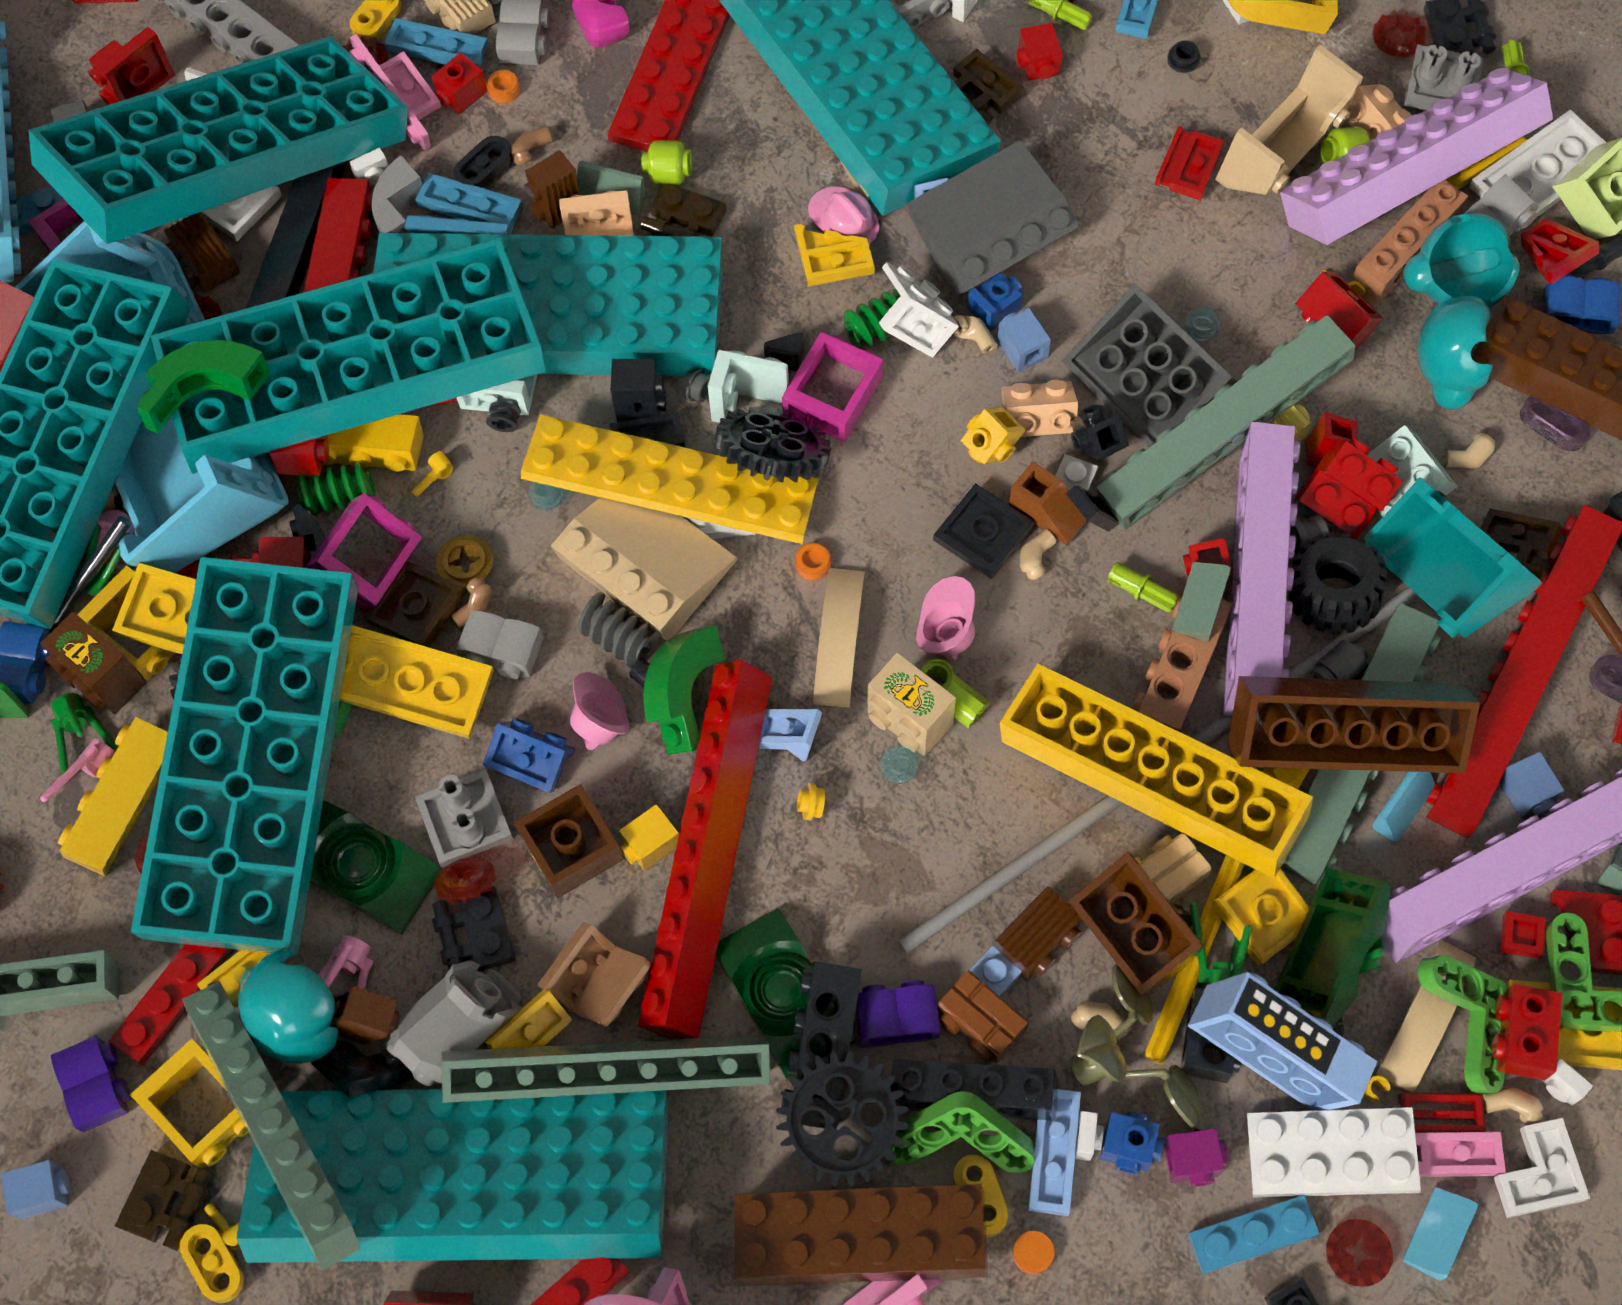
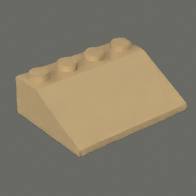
[551,497,738,641]

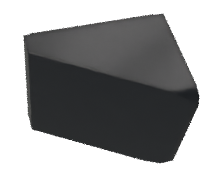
[764,332,804,371]

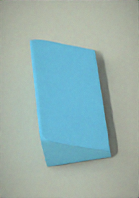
[1373,772,1435,842]
[1402,1187,1479,1281]

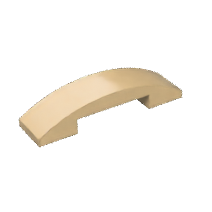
[813,568,865,708]
[1375,939,1477,1093]

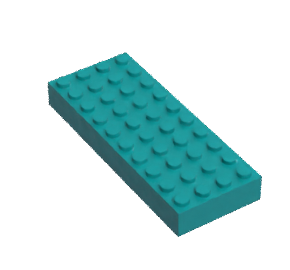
[719,0,1001,216]
[29,36,408,244]
[374,233,724,376]
[150,238,545,474]
[0,259,191,629]
[131,557,358,956]
[236,1089,669,1263]

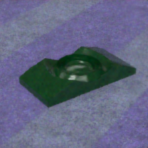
[310,800,444,935]
[1274,868,1391,1027]
[716,908,855,1081]

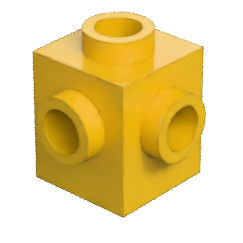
[960,406,1026,465]

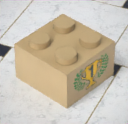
[868,653,956,757]

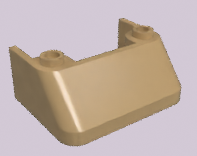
[1216,45,1363,196]

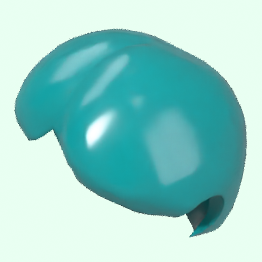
[1403,213,1520,308]
[1416,296,1493,410]
[238,949,338,1064]

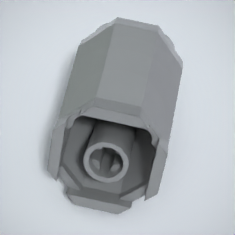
[387,961,523,1086]

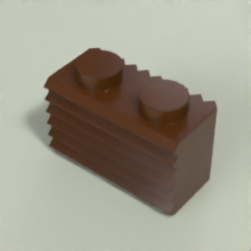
[524,150,581,229]
[164,212,240,293]
[994,886,1082,980]
[330,985,399,1044]

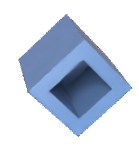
[997,308,1051,372]
[1499,752,1565,819]
[1,1160,71,1220]

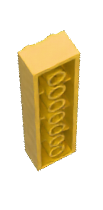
[1000,663,1313,878]

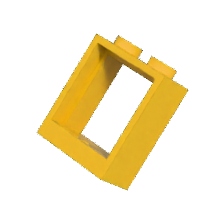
[77,565,175,682]
[130,1038,249,1169]

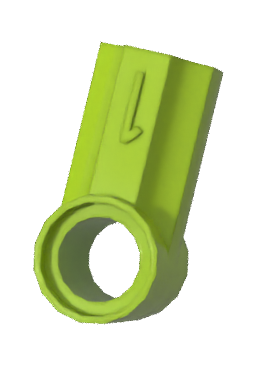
[921,659,990,729]

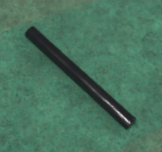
[48,516,131,632]

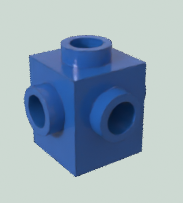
[1099,1111,1164,1174]

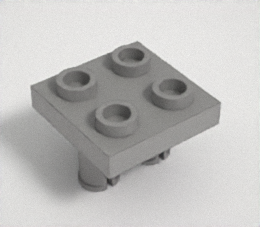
[1404,45,1484,110]
[415,769,513,868]

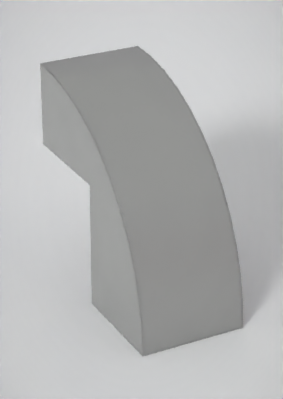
[372,156,423,233]

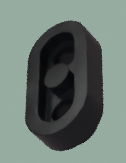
[454,136,512,188]

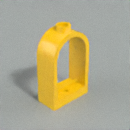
[1228,0,1338,35]

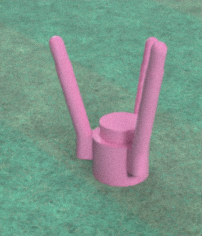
[40,738,115,802]
[318,935,374,989]

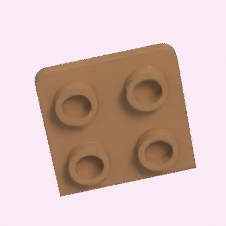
[537,922,651,1027]

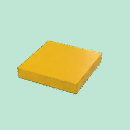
[1210,868,1310,966]

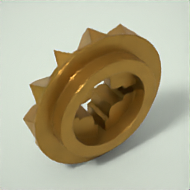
[436,535,494,588]

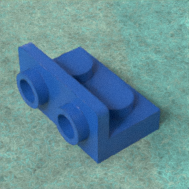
[483,718,576,793]

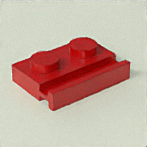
[1155,126,1225,201]

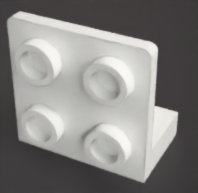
[879,262,959,358]

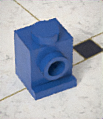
[967,272,1023,332]

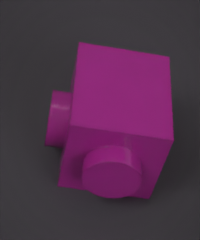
[1163,1129,1229,1187]

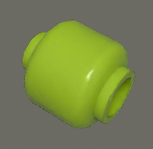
[1320,127,1371,163]
[641,140,692,185]

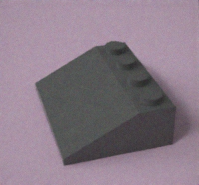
[904,140,1079,296]
[1062,283,1238,447]

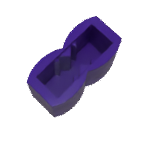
[856,980,941,1048]
[51,1036,131,1133]

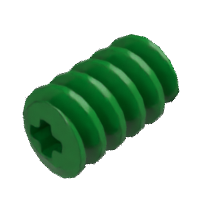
[843,288,901,349]
[297,462,376,515]

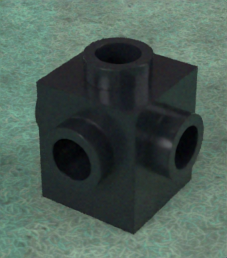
[1070,405,1129,460]

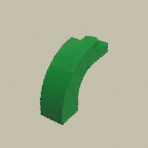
[136,340,270,434]
[643,625,725,755]

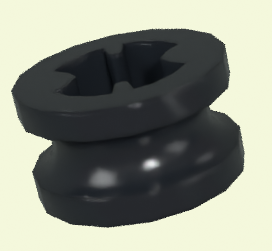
[486,401,521,432]

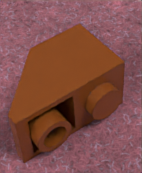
[1009,461,1087,545]

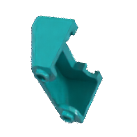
[1363,477,1542,638]

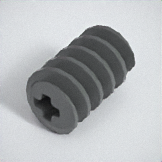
[578,592,660,668]

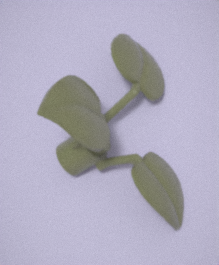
[1071,964,1201,1132]

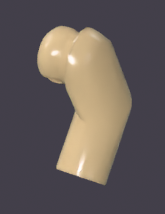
[1444,433,1495,469]
[1020,529,1056,580]
[1071,1001,1132,1042]

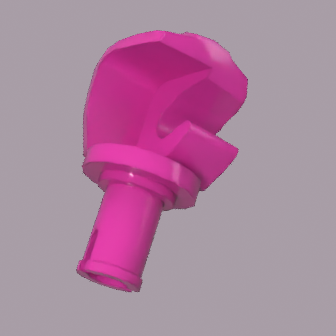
[572,0,630,48]

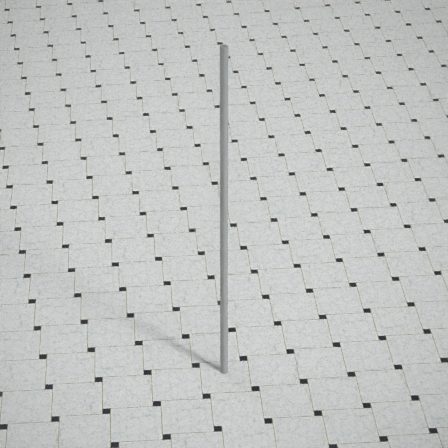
[898,587,1419,954]

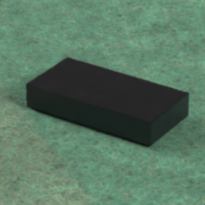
[1066,485,1118,532]

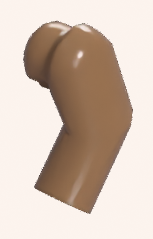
[511,126,552,165]
[450,577,492,630]

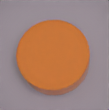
[486,69,520,103]
[795,543,831,581]
[1012,1231,1055,1275]

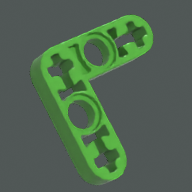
[1546,913,1622,1032]
[1418,955,1508,1093]
[885,1092,1035,1173]

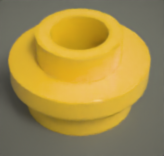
[797,783,825,821]

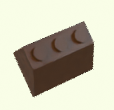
[1068,852,1204,995]

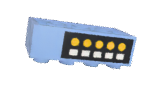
[1188,972,1378,1111]

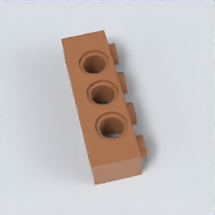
[1351,180,1468,307]
[1132,597,1233,732]

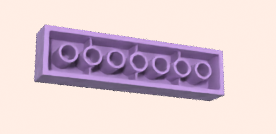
[1280,68,1553,245]
[1223,422,1300,716]
[1382,770,1622,964]

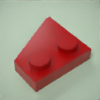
[1521,218,1599,284]
[1550,889,1622,975]

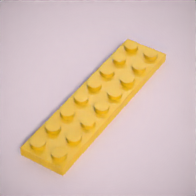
[521,414,818,544]

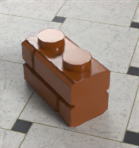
[937,970,1029,1064]

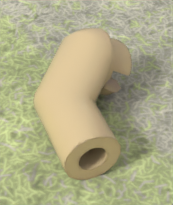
[953,315,998,354]
[1482,1087,1544,1125]

